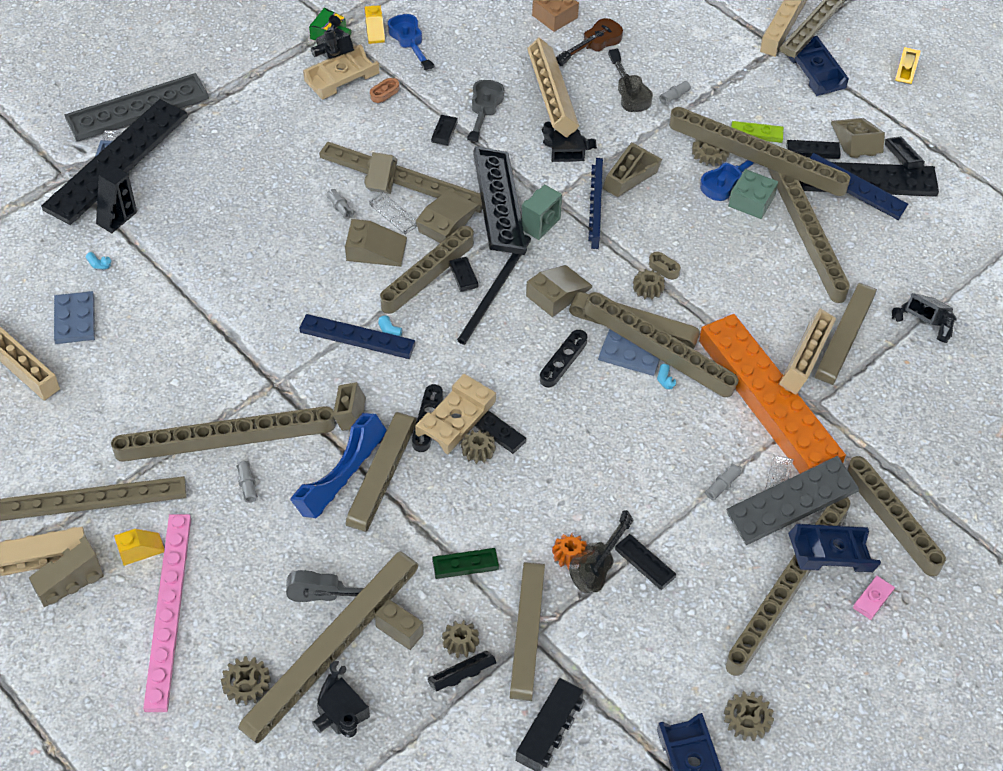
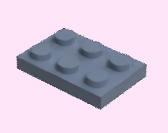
[54,291,95,344]
[598,329,660,376]

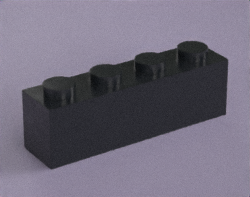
[515,678,585,771]

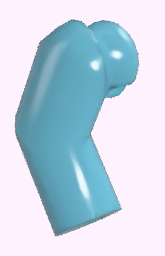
[85,252,111,270]
[378,315,402,336]
[657,364,676,389]

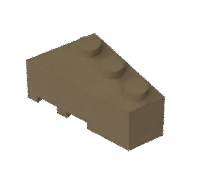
[602,142,662,197]
[29,536,104,607]

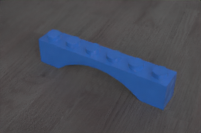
[290,413,387,519]

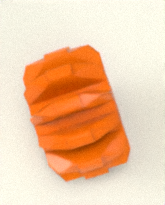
[552,533,589,570]

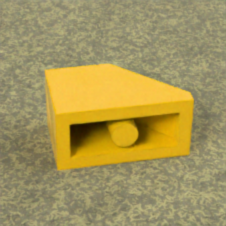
[364,5,385,44]
[895,47,921,84]
[114,529,164,566]

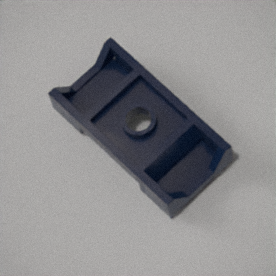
[788,36,849,96]
[788,524,881,573]
[657,713,722,771]

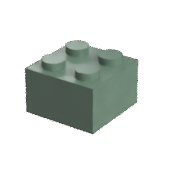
[728,169,778,219]
[521,184,562,240]

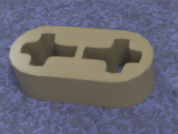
[648,252,681,280]

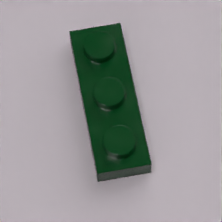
[432,548,499,579]

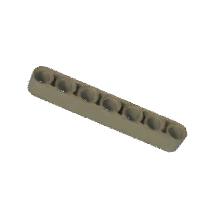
[380,226,474,314]
[815,283,877,385]
[569,292,700,349]
[346,412,416,532]
[847,456,946,577]
[510,562,545,701]

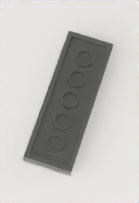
[726,456,859,546]

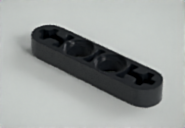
[540,330,588,388]
[412,384,443,452]

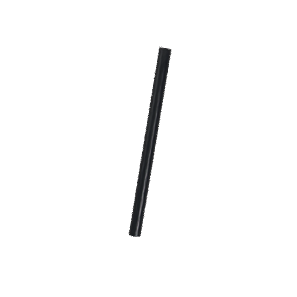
[457,235,531,345]

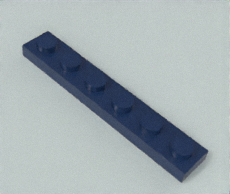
[810,153,908,221]
[588,158,603,249]
[299,314,415,359]

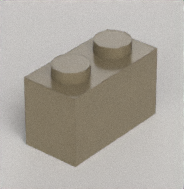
[364,152,398,194]
[333,382,366,431]
[375,599,424,650]

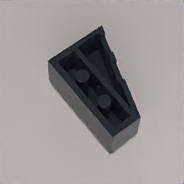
[96,164,137,234]

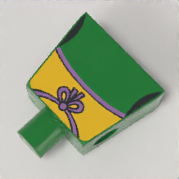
[309,8,352,40]

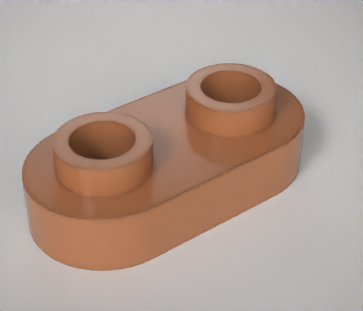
[370,78,400,103]

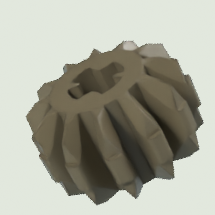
[633,268,665,300]
[461,429,496,464]
[442,620,479,659]

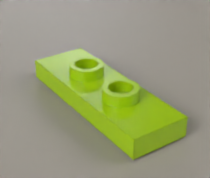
[731,121,784,143]

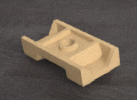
[303,44,379,100]
[415,374,496,454]

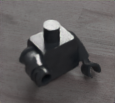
[311,15,354,59]
[542,122,597,162]
[891,293,957,343]
[312,661,370,738]

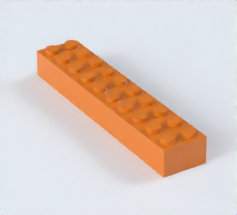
[699,314,846,473]

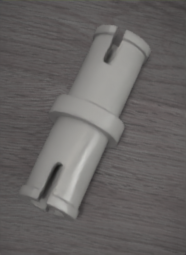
[659,81,691,104]
[326,189,354,219]
[236,461,258,503]
[705,464,742,501]

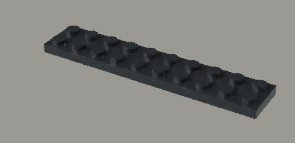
[41,99,188,225]

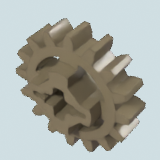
[692,139,730,166]
[221,656,271,706]
[724,691,774,741]

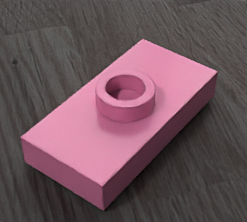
[853,576,895,620]

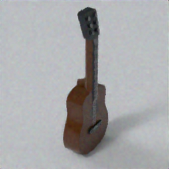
[556,18,623,66]

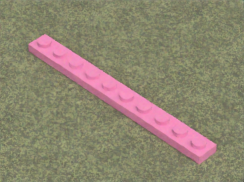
[143,514,191,712]

